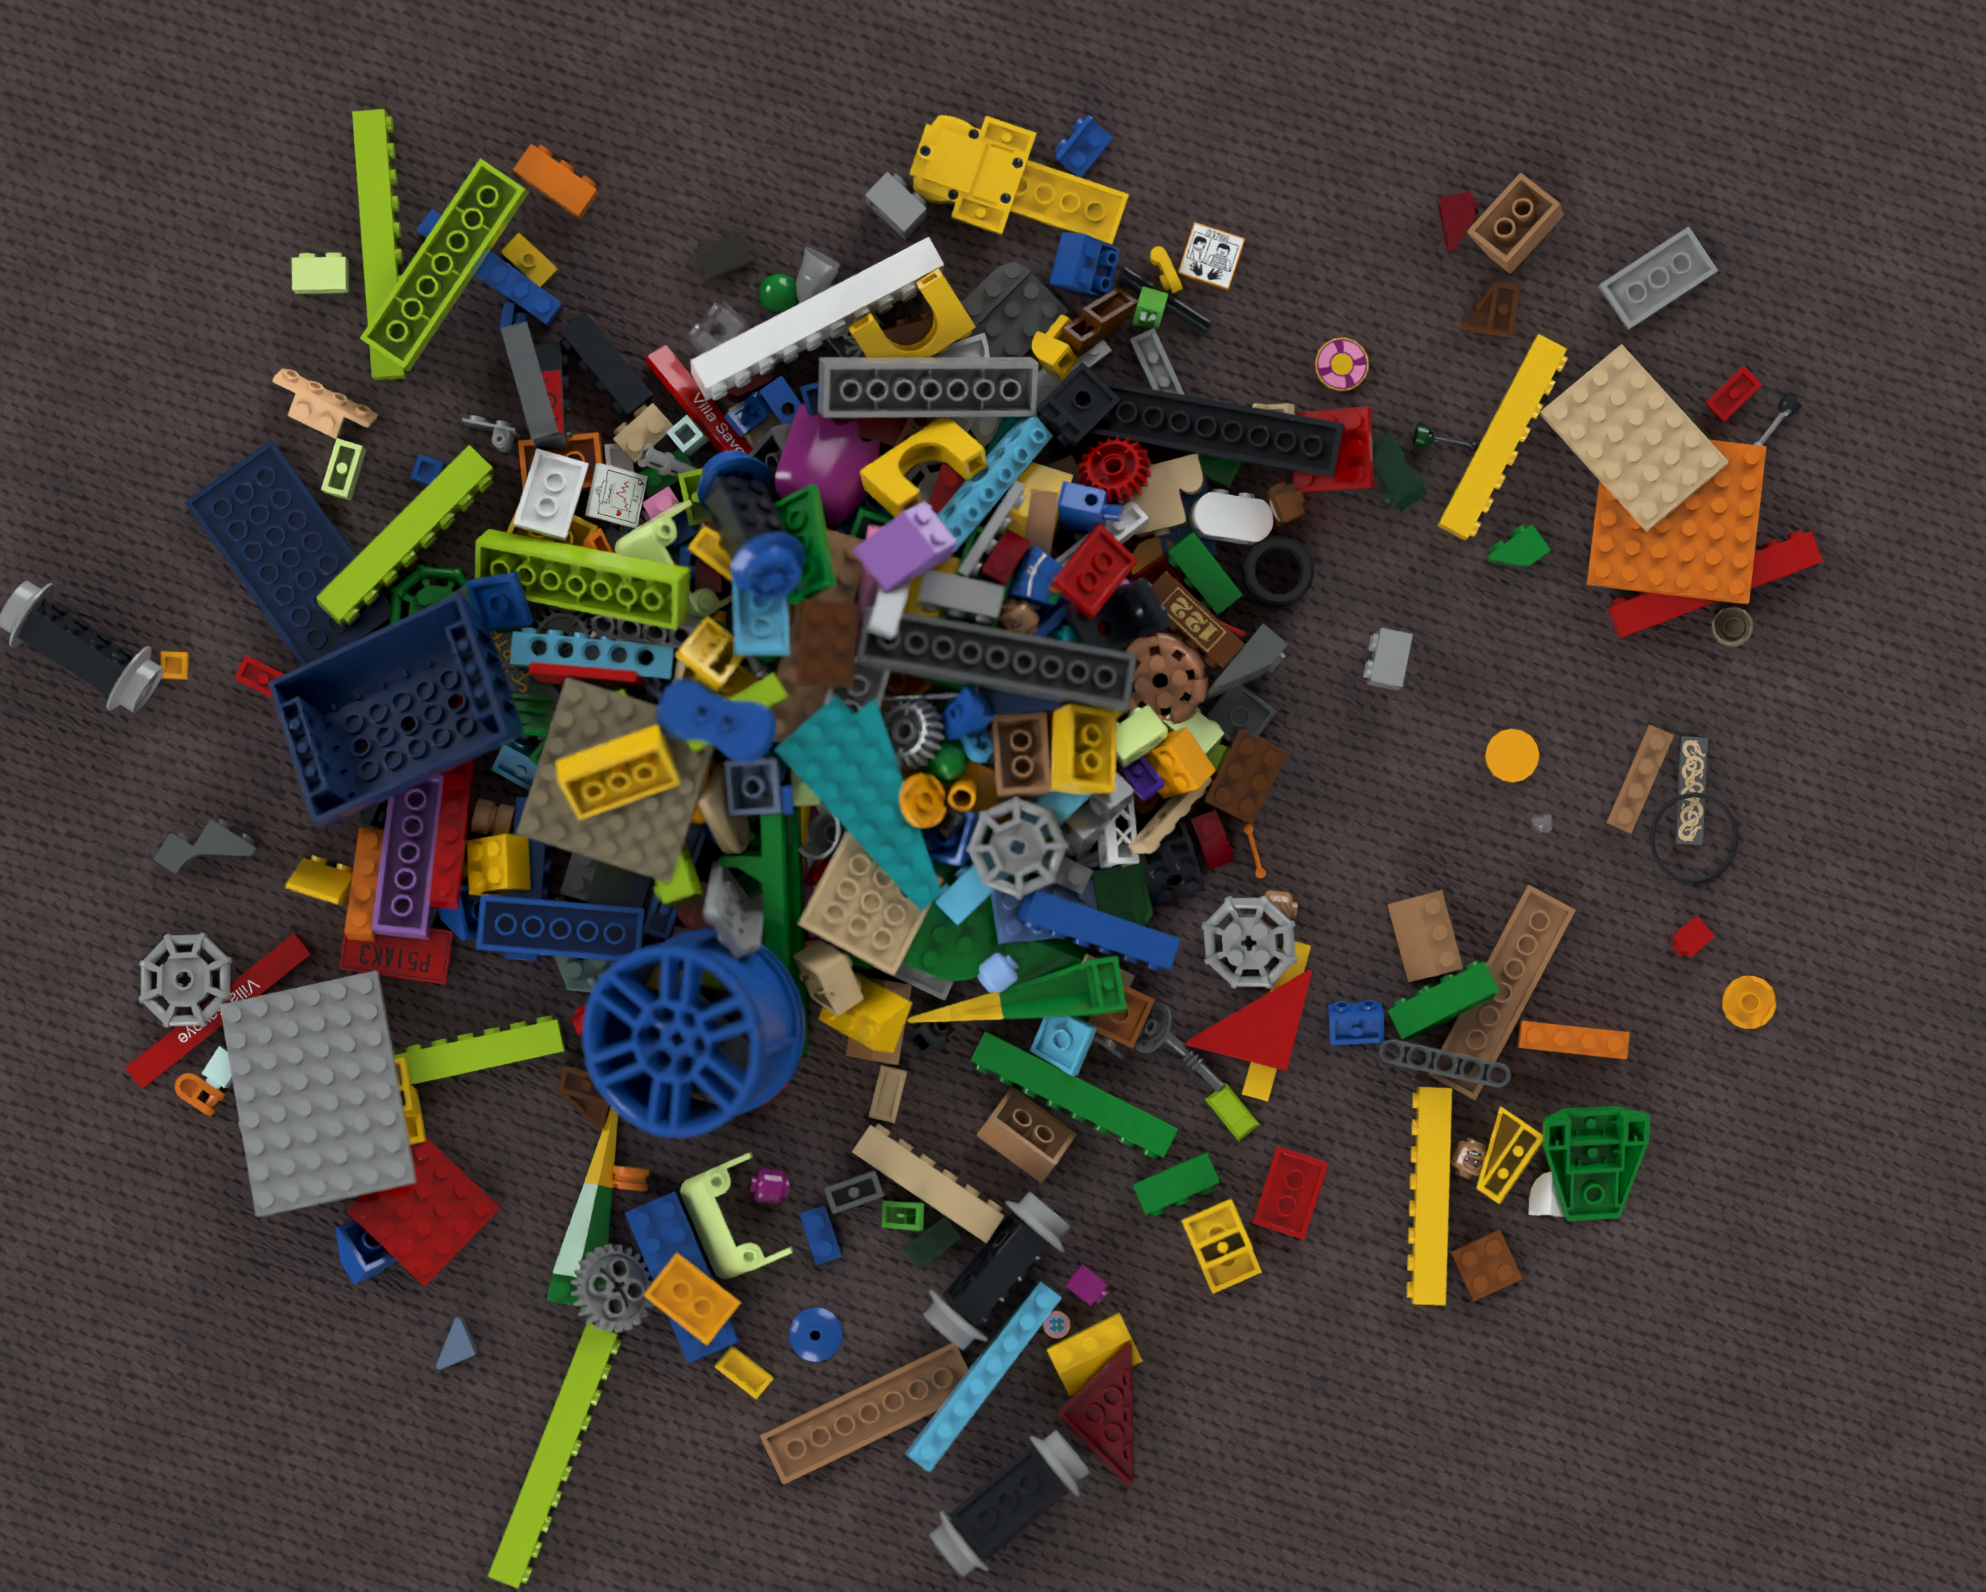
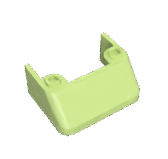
[615,500,733,631]
[680,1152,793,1279]

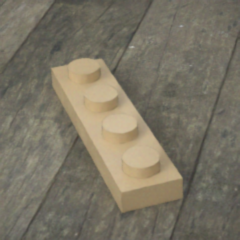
[1128,777,1212,854]

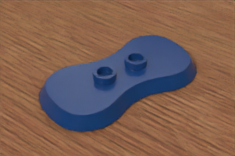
[656,678,776,763]

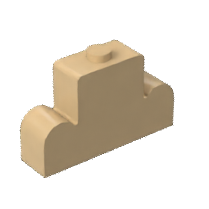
[1113,453,1205,538]

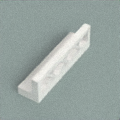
[1097,776,1139,868]

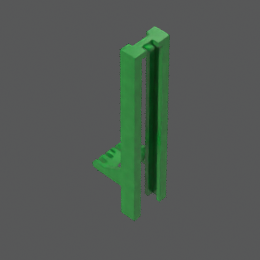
[719,808,808,1057]

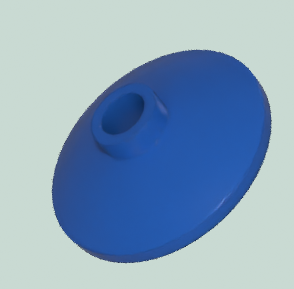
[789,1307,843,1362]

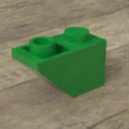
[1486,524,1551,568]

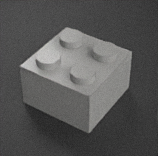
[865,172,927,240]
[1363,628,1413,691]

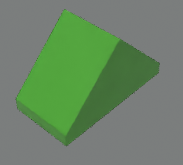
[1132,286,1168,332]
[881,1200,924,1231]

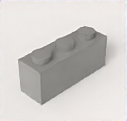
[917,570,1005,625]

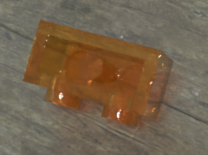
[1264,482,1305,529]

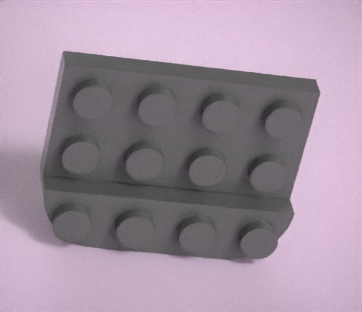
[951,262,1069,357]

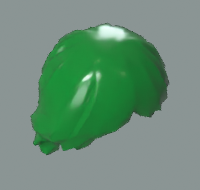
[920,734,969,785]

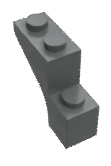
[1062,772,1135,863]
[153,818,260,875]

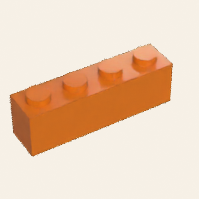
[344,827,384,942]
[1516,1021,1630,1059]

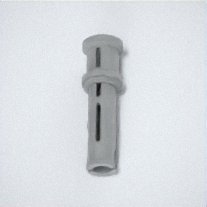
[638,444,698,478]

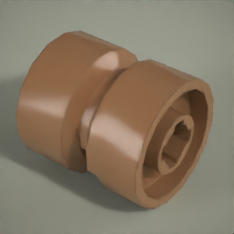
[471,798,515,836]

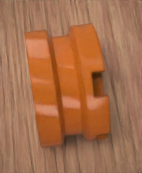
[610,1165,650,1191]

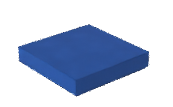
[466,571,533,632]

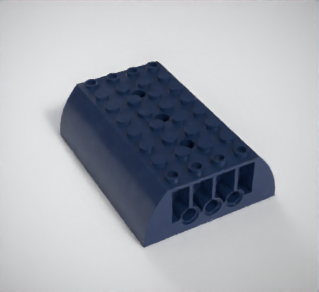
[268,593,524,828]

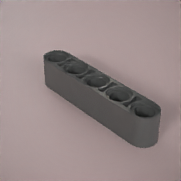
[500,321,558,440]
[591,614,726,648]
[1378,1040,1511,1087]

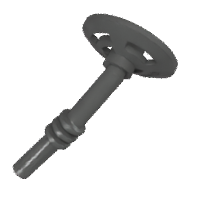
[1134,1002,1224,1091]

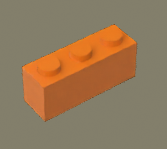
[513,144,599,220]

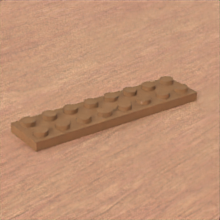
[770,529,865,743]
[1427,885,1576,1100]
[760,1342,969,1485]

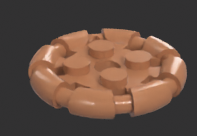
[1124,632,1209,726]

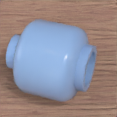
[977,953,1019,993]

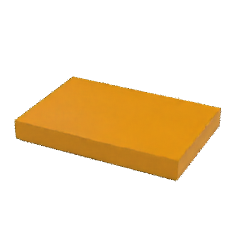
[643,1252,741,1345]

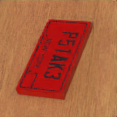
[339,928,454,985]

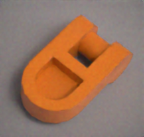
[175,1073,226,1117]

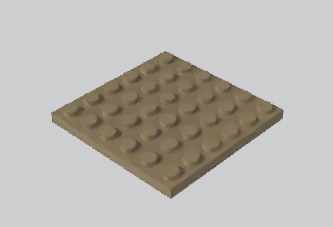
[517,677,715,883]

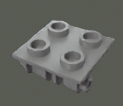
[462,415,520,453]

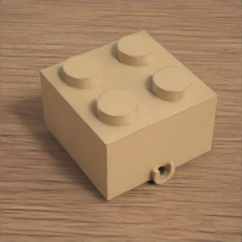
[793,939,864,1016]

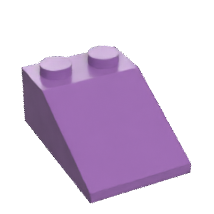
[854,501,957,592]

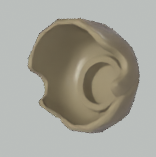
[1712,606,1753,647]

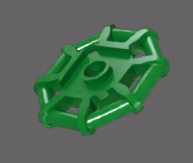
[387,564,473,626]

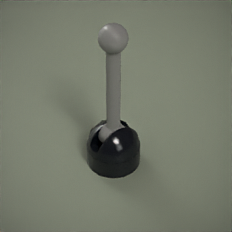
[1753,394,1802,446]

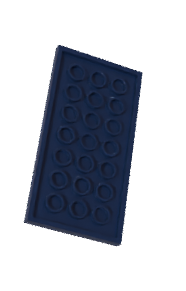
[184,440,391,666]

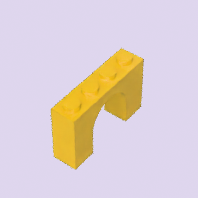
[848,268,976,357]
[860,417,988,517]

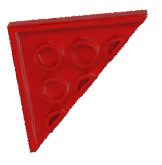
[1186,969,1312,1071]

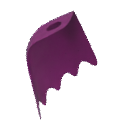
[775,403,880,525]

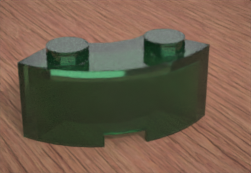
[1372,431,1427,511]

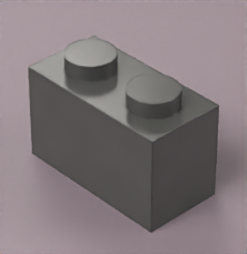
[824,1170,884,1214]

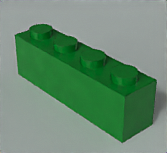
[1388,961,1502,1042]

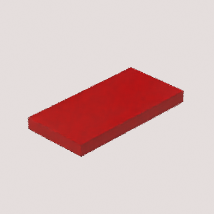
[529,662,646,691]

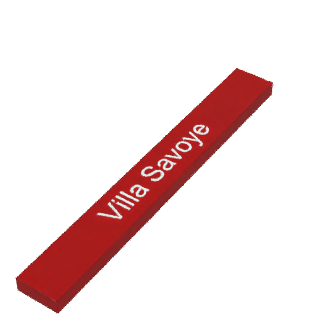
[644,345,774,504]
[125,933,312,1089]

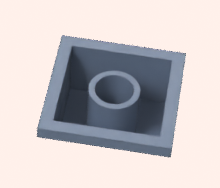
[724,757,782,816]

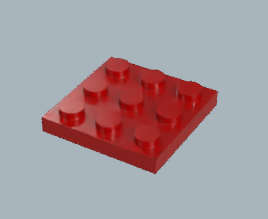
[1293,406,1374,494]

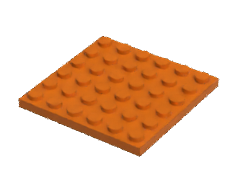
[1587,440,1767,605]

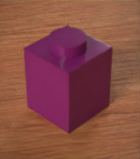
[1065,1264,1108,1306]

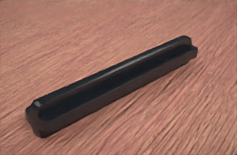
[1118,266,1212,333]

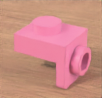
[641,486,683,521]

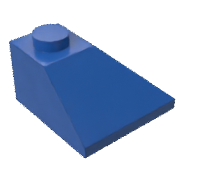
[921,811,988,866]
[438,885,499,941]
[335,1219,397,1285]

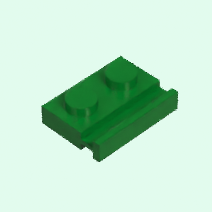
[512,694,553,737]

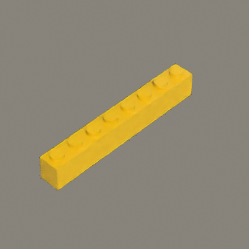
[1437,334,1568,541]
[1406,1087,1452,1305]

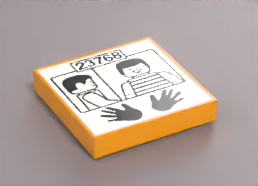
[1177,222,1245,290]

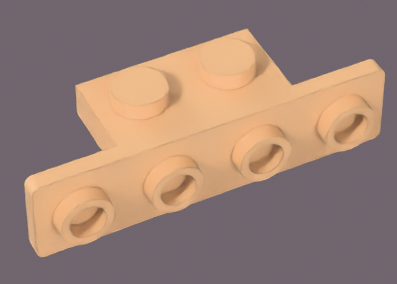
[273,368,378,439]

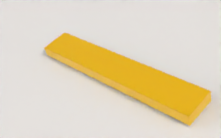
[1242,941,1311,1101]

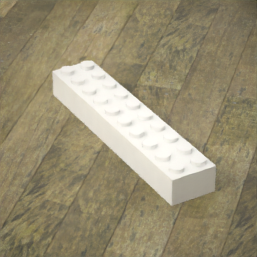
[691,237,944,401]

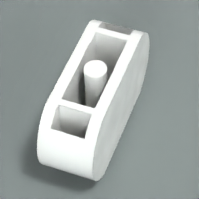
[1189,489,1273,545]

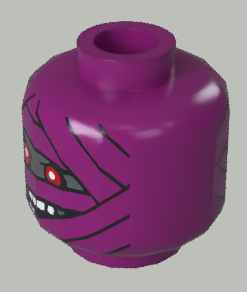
[748,1168,789,1205]

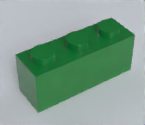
[1167,529,1243,615]
[1132,1152,1220,1217]

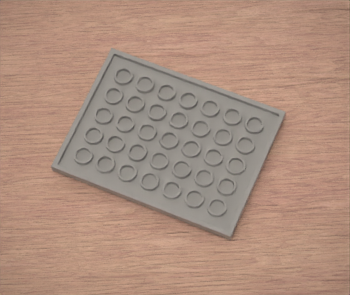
[220,970,417,1217]

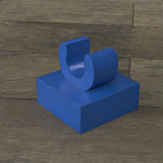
[500,302,529,328]

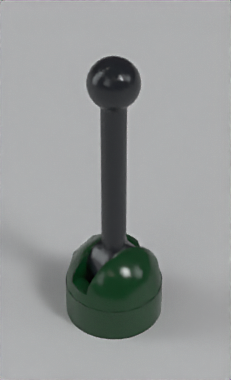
[1413,425,1478,452]

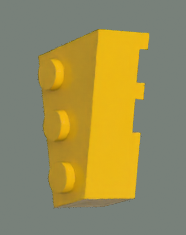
[1477,1106,1543,1205]

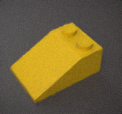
[998,462,1073,542]
[285,855,353,906]

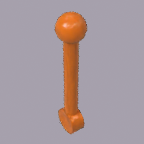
[1243,824,1266,878]

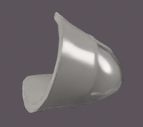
[796,247,840,303]
[798,804,847,860]

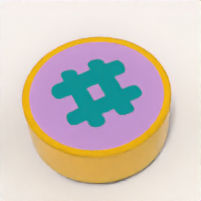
[1043,1311,1070,1338]

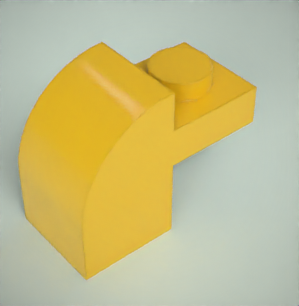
[1032,314,1078,380]

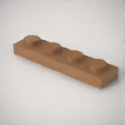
[1606,724,1674,834]

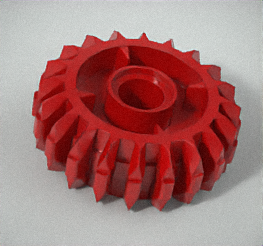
[1079,436,1151,506]

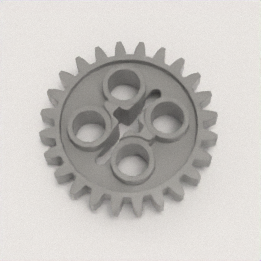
[571,1244,653,1333]

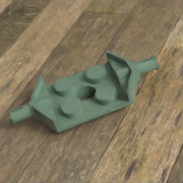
[554,895,615,993]

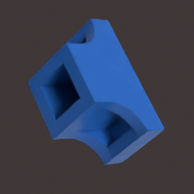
[940,686,995,740]

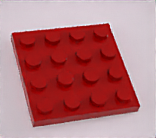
[346,1137,500,1287]

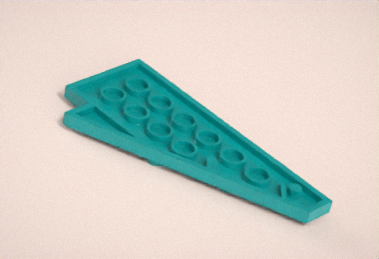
[775,694,941,911]

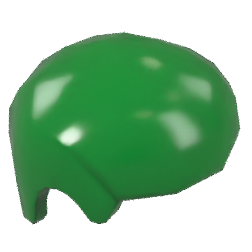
[758,274,799,314]

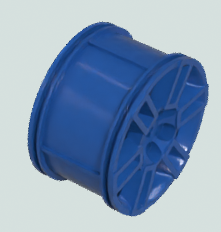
[583,927,805,1138]

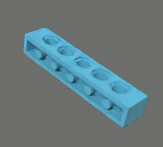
[936,417,1053,552]
[510,627,677,681]

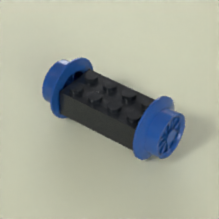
[697,450,805,599]

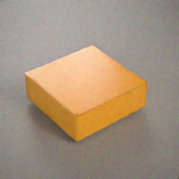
[160,651,189,680]

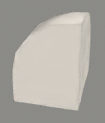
[1529,1172,1565,1217]

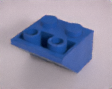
[1049,232,1121,299]

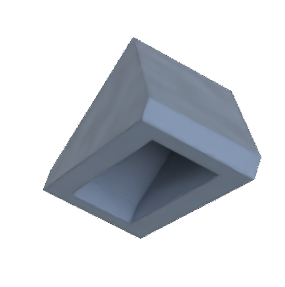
[435,1316,478,1370]

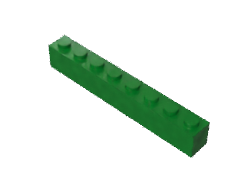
[971,1031,1178,1160]

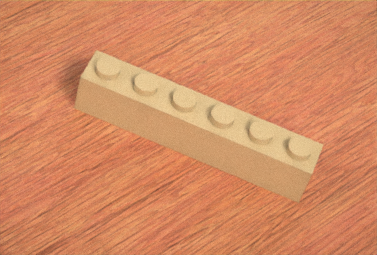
[852,1124,1004,1243]

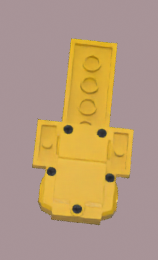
[909,115,1129,245]

